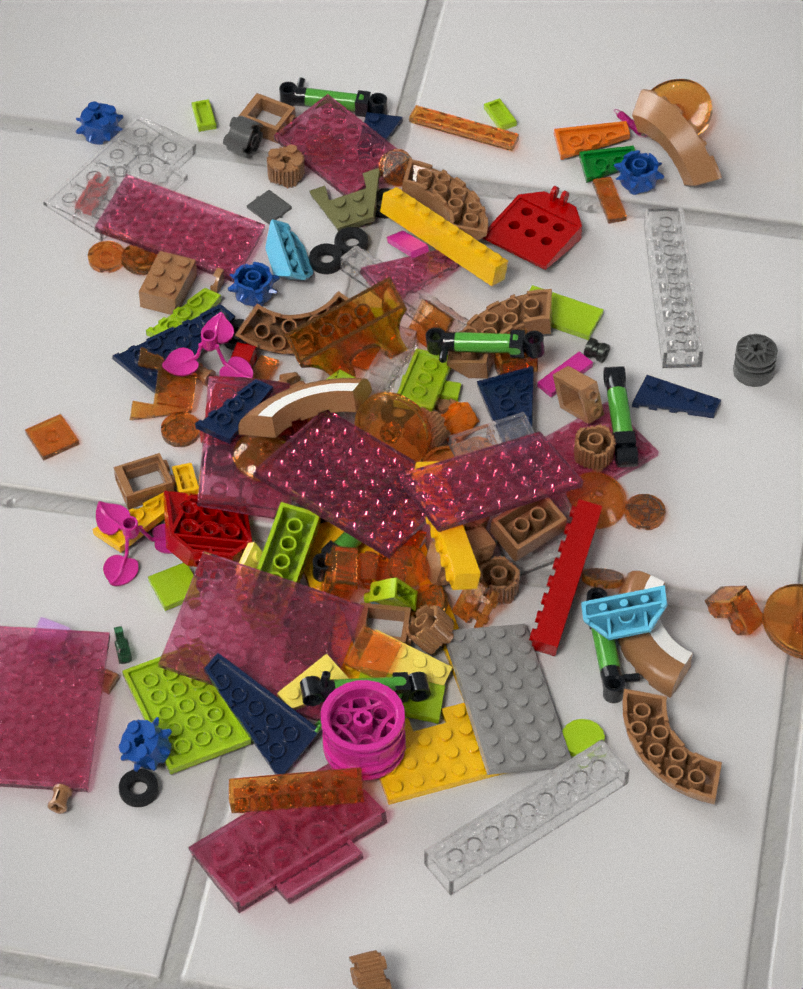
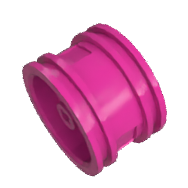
[321,680,406,781]

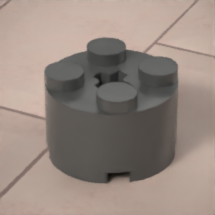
[223,115,263,158]

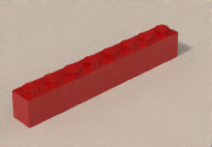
[529,499,603,656]

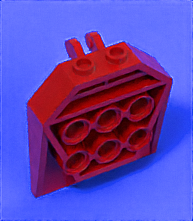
[482,186,582,270]
[163,491,252,579]

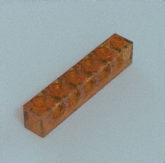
[229,767,364,813]

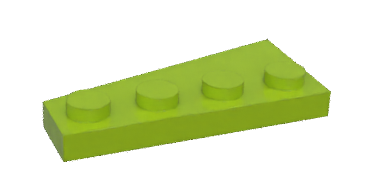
[146,288,222,337]

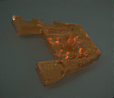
[129,347,197,421]

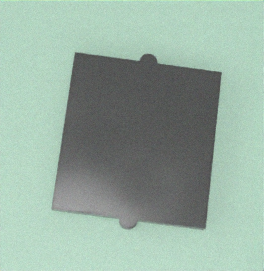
[247,190,292,225]

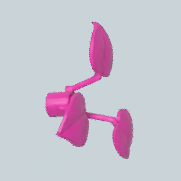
[162,312,253,385]
[96,501,171,586]

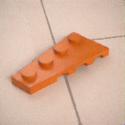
[554,121,630,160]

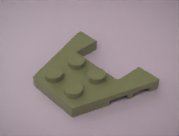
[309,168,381,231]

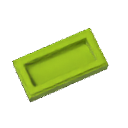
[484,98,517,132]
[191,99,217,132]

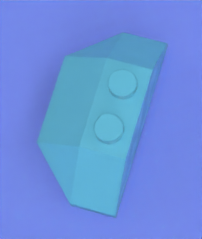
[265,219,314,280]
[581,585,668,640]

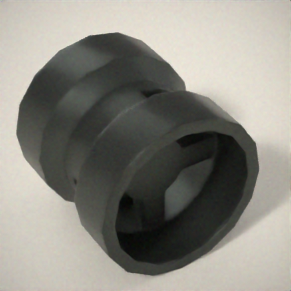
[584,337,610,363]

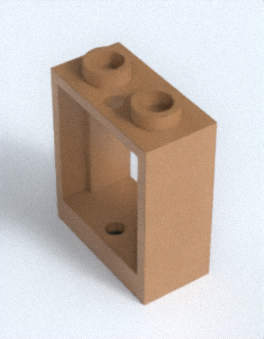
[239,93,297,143]
[553,366,604,424]
[113,453,176,509]
[355,603,415,650]

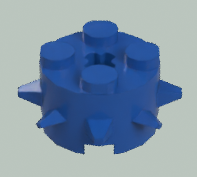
[76,101,124,145]
[614,150,664,195]
[228,262,280,307]
[119,717,172,772]

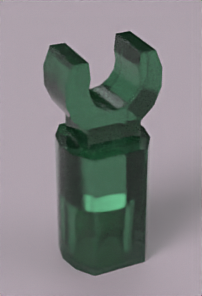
[114,626,132,664]

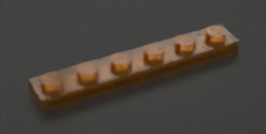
[409,105,519,151]

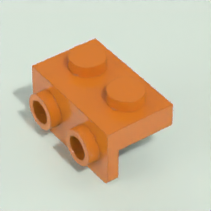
[441,402,479,446]

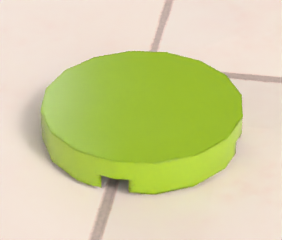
[562,719,605,759]

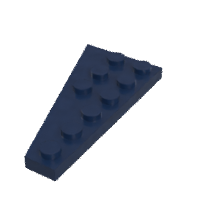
[112,304,235,395]
[477,366,534,467]
[204,653,320,781]

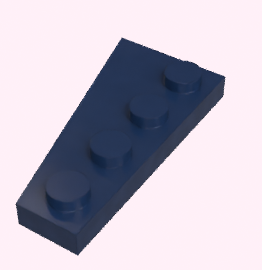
[632,375,721,418]
[195,379,273,444]

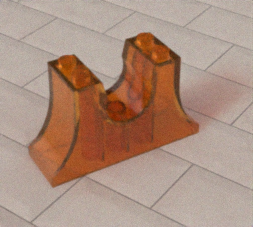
[284,276,408,378]

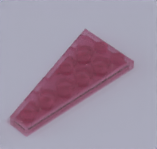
[360,250,460,308]

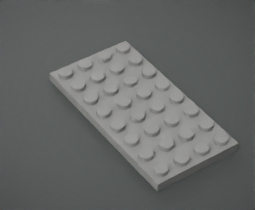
[446,624,572,775]

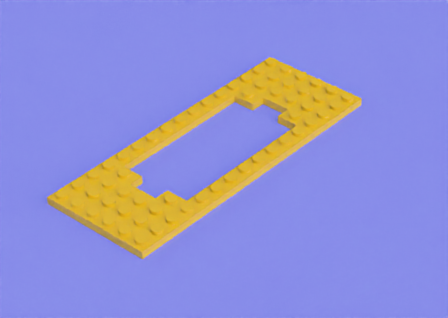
[303,502,505,805]

